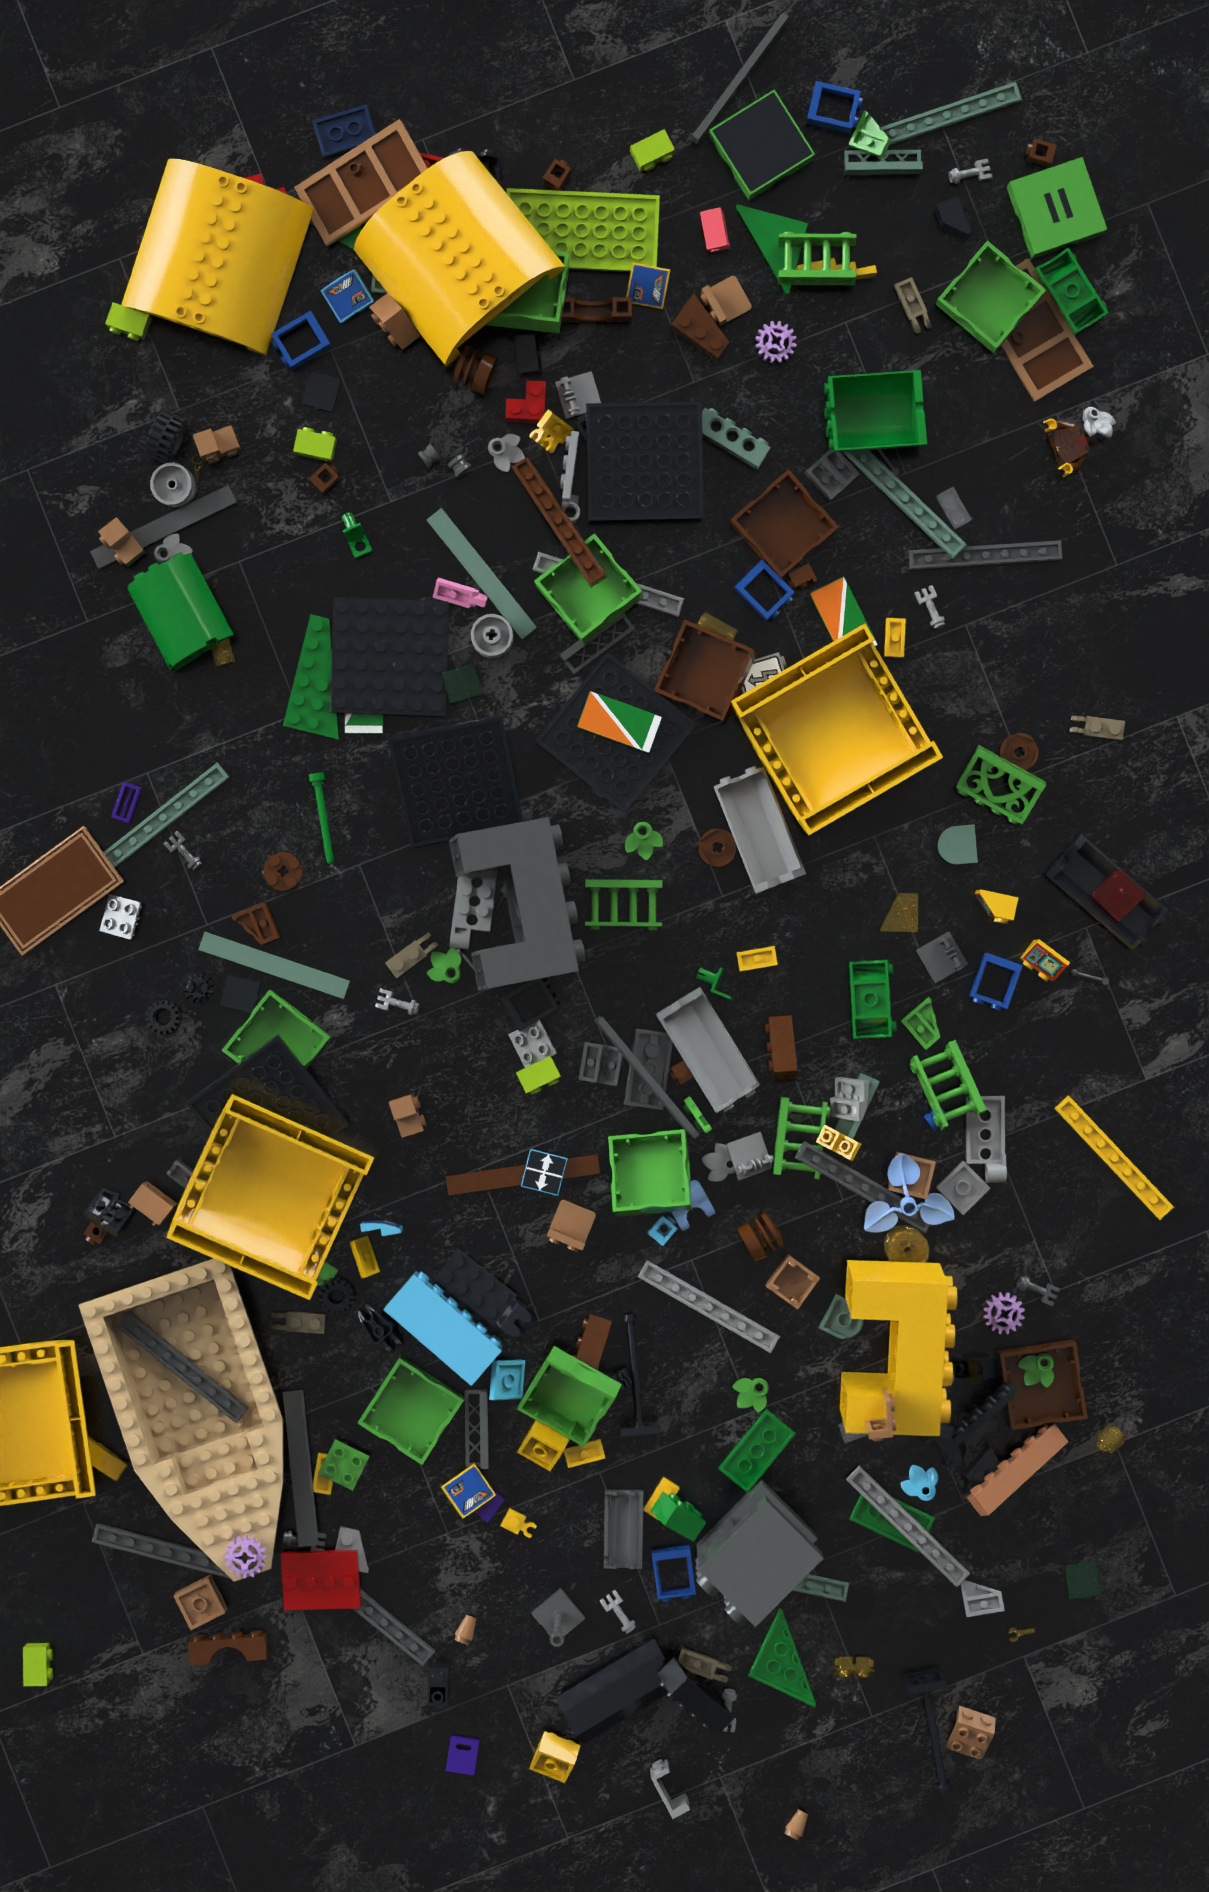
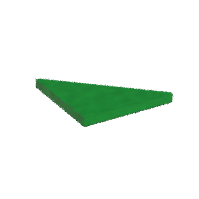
[736,204,808,296]
[748,1608,816,1707]

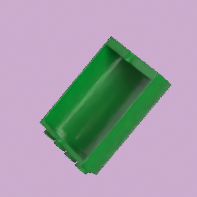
[824,370,927,452]
[127,552,234,671]

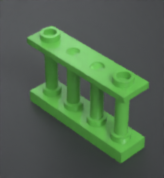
[778,232,856,285]
[585,879,662,930]
[910,1040,987,1131]
[772,1097,830,1179]

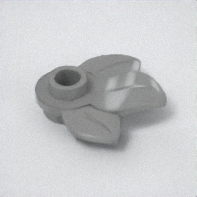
[1082,407,1116,438]
[488,434,525,472]
[154,534,193,563]
[701,1143,735,1181]

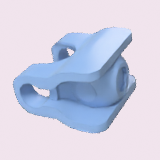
[672,1180,715,1231]

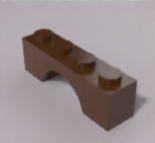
[561,297,632,323]
[188,1630,269,1665]

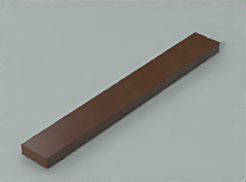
[511,456,607,588]
[446,1154,600,1196]

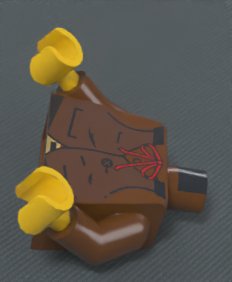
[1043,418,1097,477]

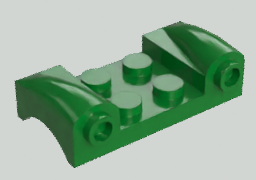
[1034,248,1109,336]
[849,960,897,1039]

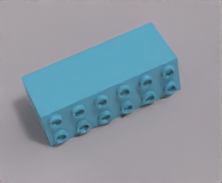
[384,1271,503,1386]

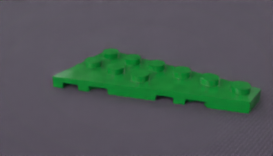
[283,614,339,740]

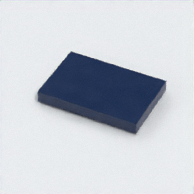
[312,104,376,159]

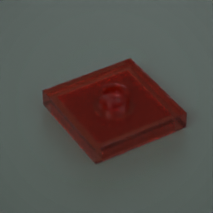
[1091,868,1146,922]

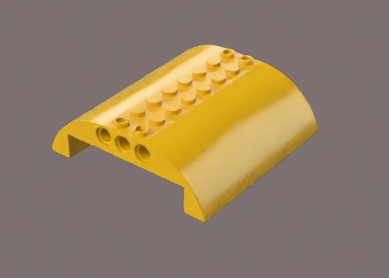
[354,151,566,366]
[121,159,314,356]
[731,624,943,835]
[166,1094,374,1300]
[0,1340,96,1506]

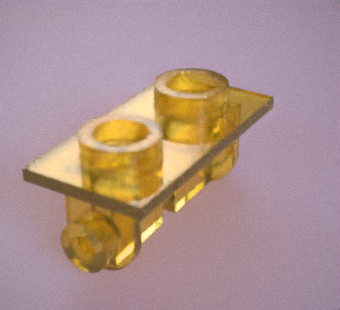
[697,612,738,640]
[212,638,235,666]
[834,1656,874,1678]

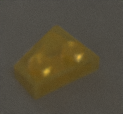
[880,893,918,932]

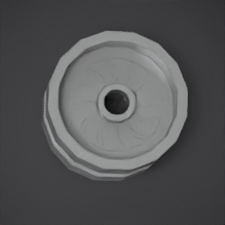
[150,463,197,508]
[471,614,513,659]

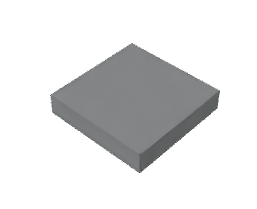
[936,1161,990,1215]

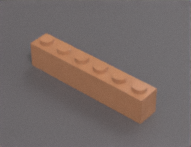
[967,1424,1068,1516]

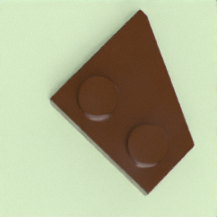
[231,902,280,945]

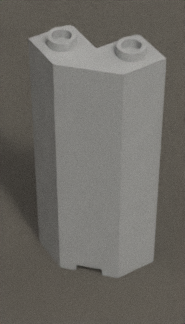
[714,766,806,893]
[656,987,760,1113]

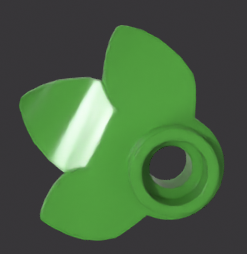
[625,822,663,860]
[427,948,461,983]
[1018,1353,1054,1388]
[733,1378,769,1413]

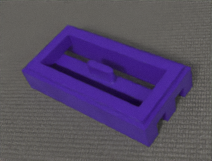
[111,781,142,824]

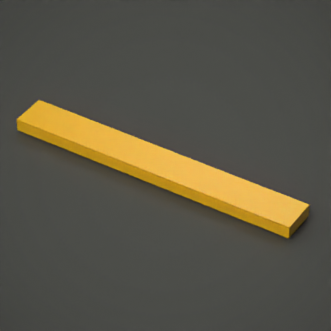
[1054,1095,1174,1220]

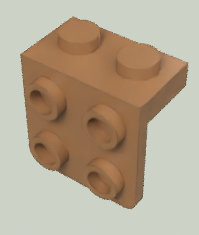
[700,276,752,327]
[547,1200,596,1252]
[865,1389,896,1441]
[946,1706,996,1759]

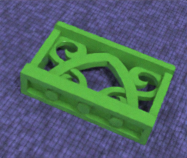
[956,745,1046,825]

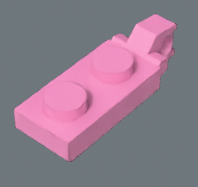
[433,578,488,608]

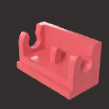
[700,207,730,252]

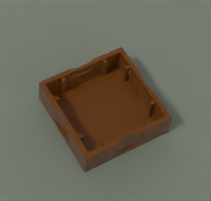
[730,469,839,579]
[654,620,758,722]
[997,1340,1088,1430]

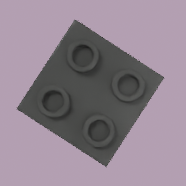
[916,931,968,983]

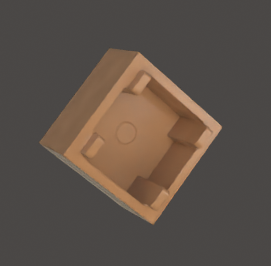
[887,1152,936,1199]
[128,1181,178,1226]
[765,1254,820,1309]
[174,1574,228,1630]

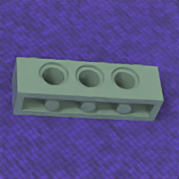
[702,408,771,470]

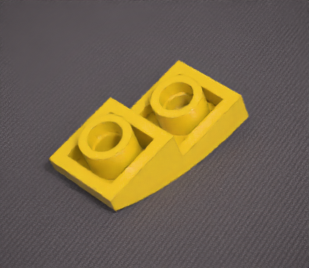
[816,1125,861,1161]

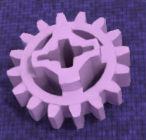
[755,321,797,364]
[982,1292,1025,1334]
[224,1534,267,1578]

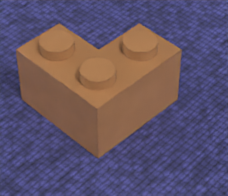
[369,293,420,350]
[193,425,241,464]
[98,517,146,567]
[389,1093,427,1138]

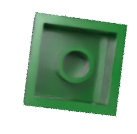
[650,1491,706,1542]

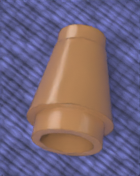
[454,1615,476,1645]
[785,1809,808,1840]

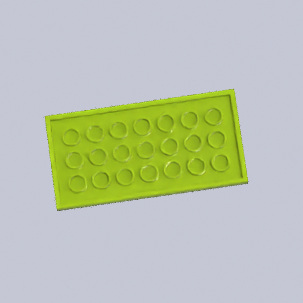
[507,188,660,272]

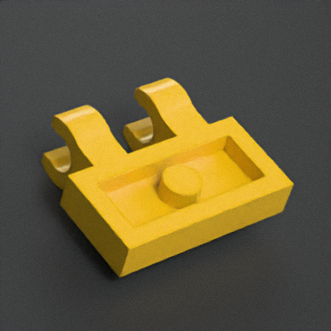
[530,410,574,453]

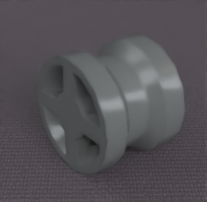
[418,444,441,468]
[448,454,472,478]

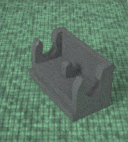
[166,1159,194,1189]

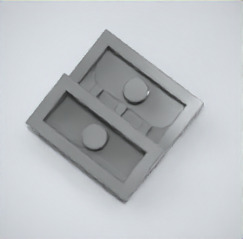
[830,1077,869,1122]

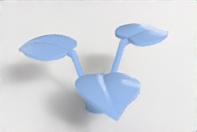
[864,1153,955,1232]

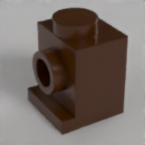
[1025,139,1057,168]
[543,159,572,191]
[309,463,340,495]
[786,563,817,590]
[669,1060,694,1085]
[84,1222,108,1245]

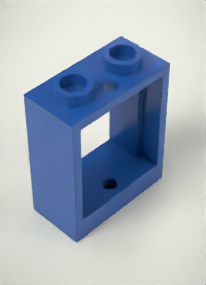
[806,81,863,134]
[271,310,331,371]
[734,560,794,621]
[969,953,1023,1011]
[651,1545,696,1602]

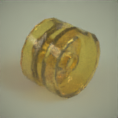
[884,1225,929,1263]

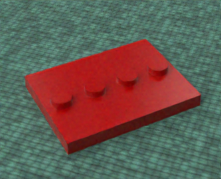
[281,1550,361,1610]

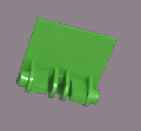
[318,1439,370,1491]

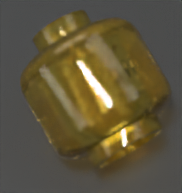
[1096,1425,1125,1454]

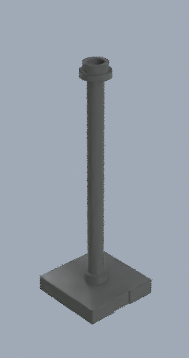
[531,1588,585,1647]

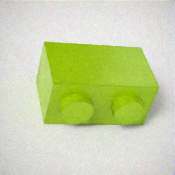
[630,129,675,172]
[105,302,152,341]
[293,427,337,462]
[516,1056,561,1095]
[23,1643,53,1686]

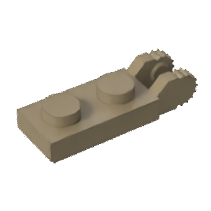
[894,277,932,334]
[1070,716,1125,740]
[385,932,438,978]
[271,1311,326,1334]
[677,1647,732,1683]

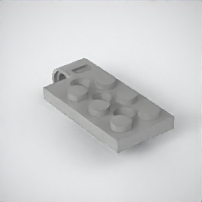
[560,431,580,524]
[449,870,498,950]
[965,1096,1007,1183]

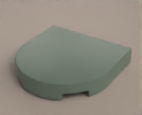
[937,824,978,864]
[819,1293,864,1339]

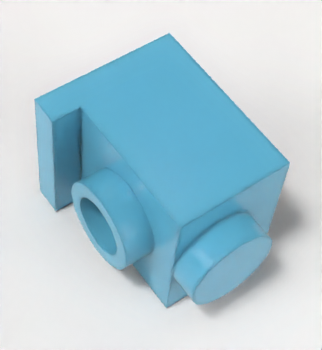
[648,1215,678,1246]

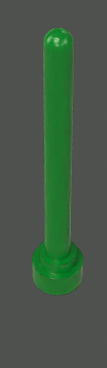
[309,772,334,864]

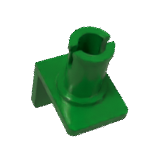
[341,512,372,559]
[696,967,734,1000]

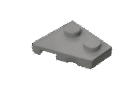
[335,1526,369,1573]
[960,1580,1005,1617]

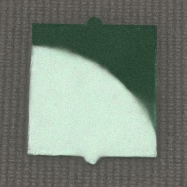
[441,664,482,704]
[1064,1561,1101,1599]

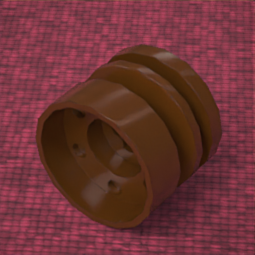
[453,344,498,395]
[737,1212,785,1263]

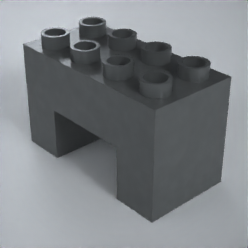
[449,817,586,991]
[695,1479,824,1627]

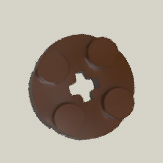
[999,733,1039,770]
[698,829,737,867]
[264,852,303,891]

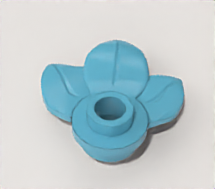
[900,1465,938,1501]

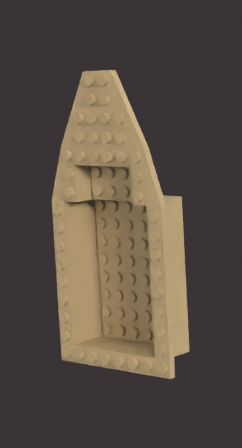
[79,1258,283,1581]

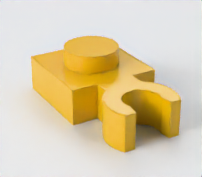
[500,1508,537,1538]

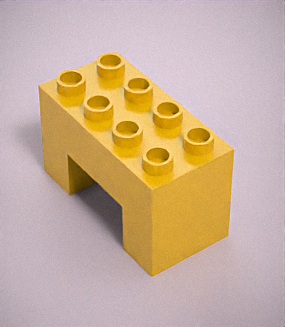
[840,1260,957,1436]

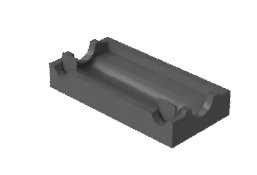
[624,1028,673,1110]
[604,1489,643,1569]

